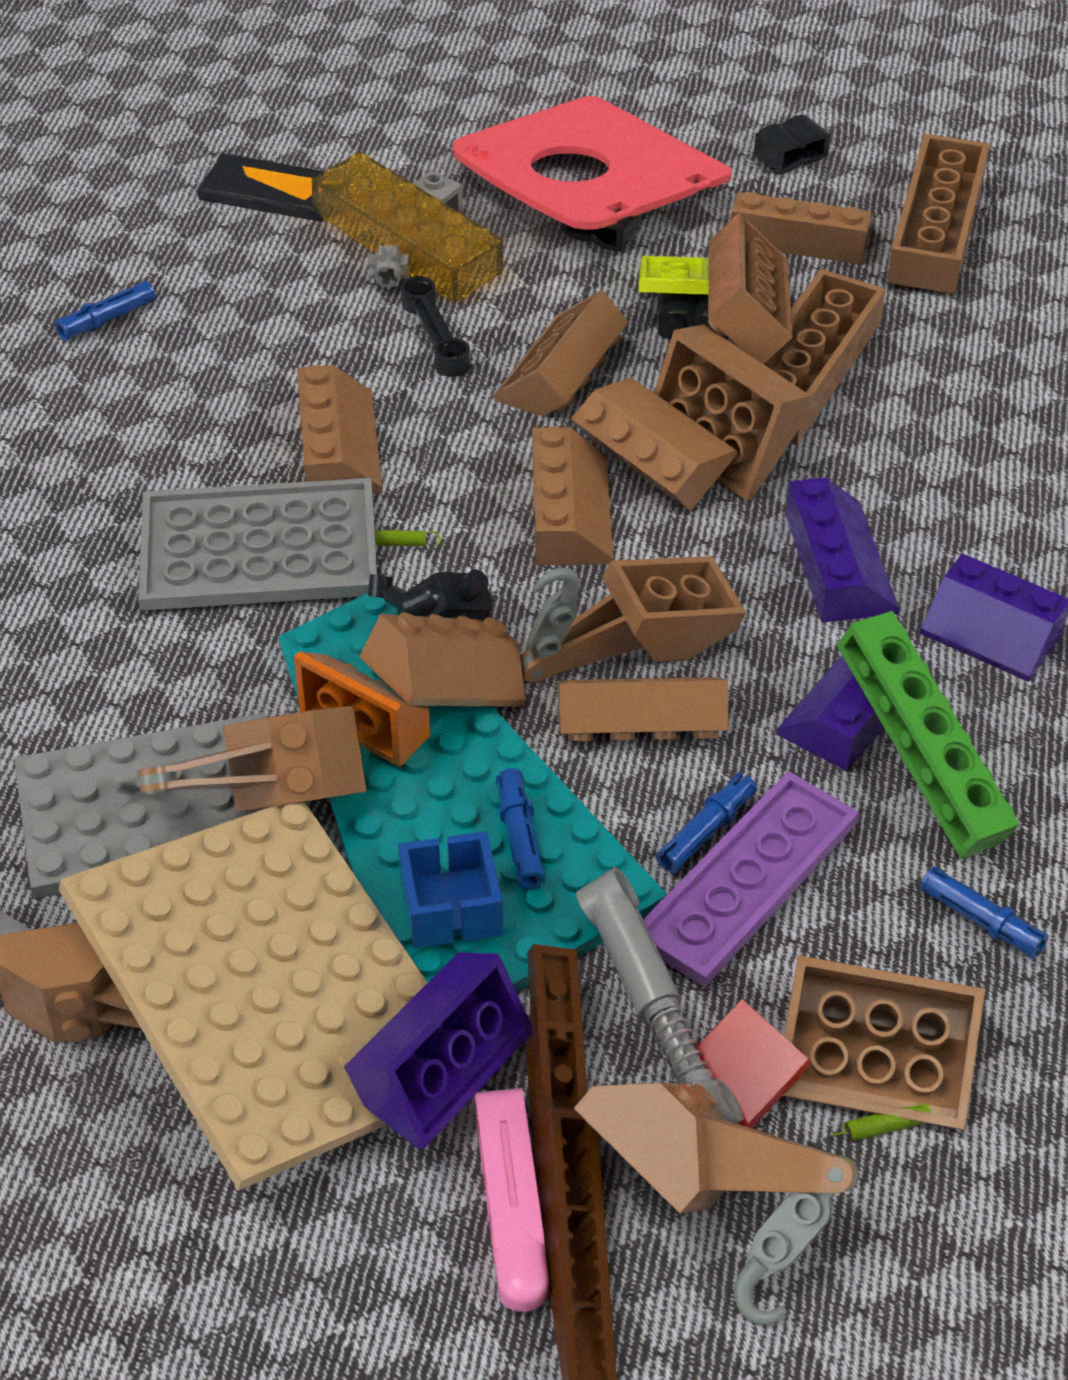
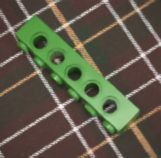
[836,611,1020,859]

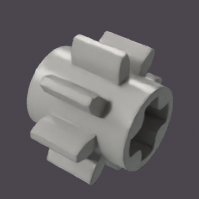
[368,245,410,288]

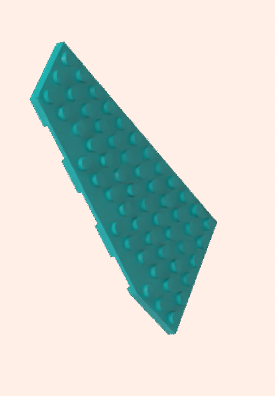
[278,593,668,993]

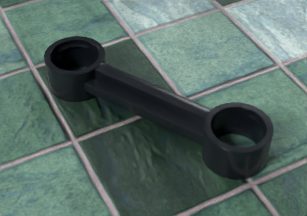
[401,276,470,377]

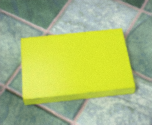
[639,256,709,295]

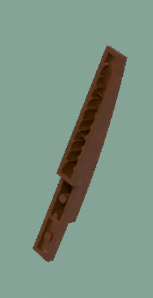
[526,944,617,1380]

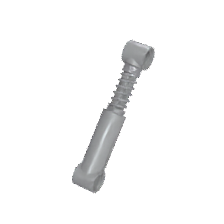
[576,867,744,1124]

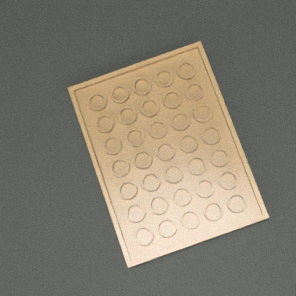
[59,801,427,1191]

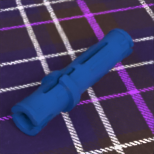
[54,280,156,341]
[496,768,545,890]
[656,772,757,874]
[920,866,1049,959]

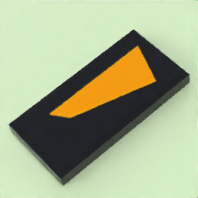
[198,153,345,222]

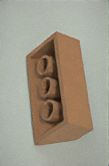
[731,192,873,265]
[493,290,628,416]
[297,365,383,494]
[571,377,738,512]
[532,427,613,565]
[359,613,526,707]
[557,677,729,741]

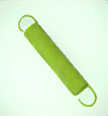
[375,529,441,546]
[830,1103,940,1142]

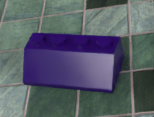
[785,477,899,623]
[344,953,532,1149]

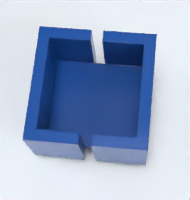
[398,831,503,949]

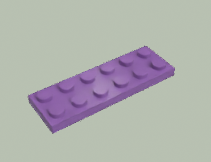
[643,771,859,988]

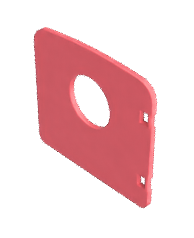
[453,96,732,230]

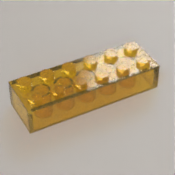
[311,151,504,303]

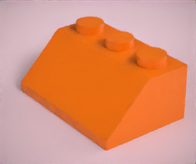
[294,651,430,767]

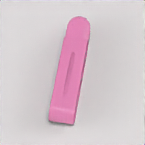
[474,1088,549,1312]

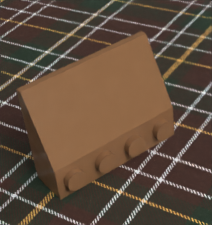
[654,325,811,501]
[782,955,986,1131]

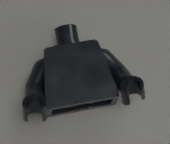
[368,569,494,620]

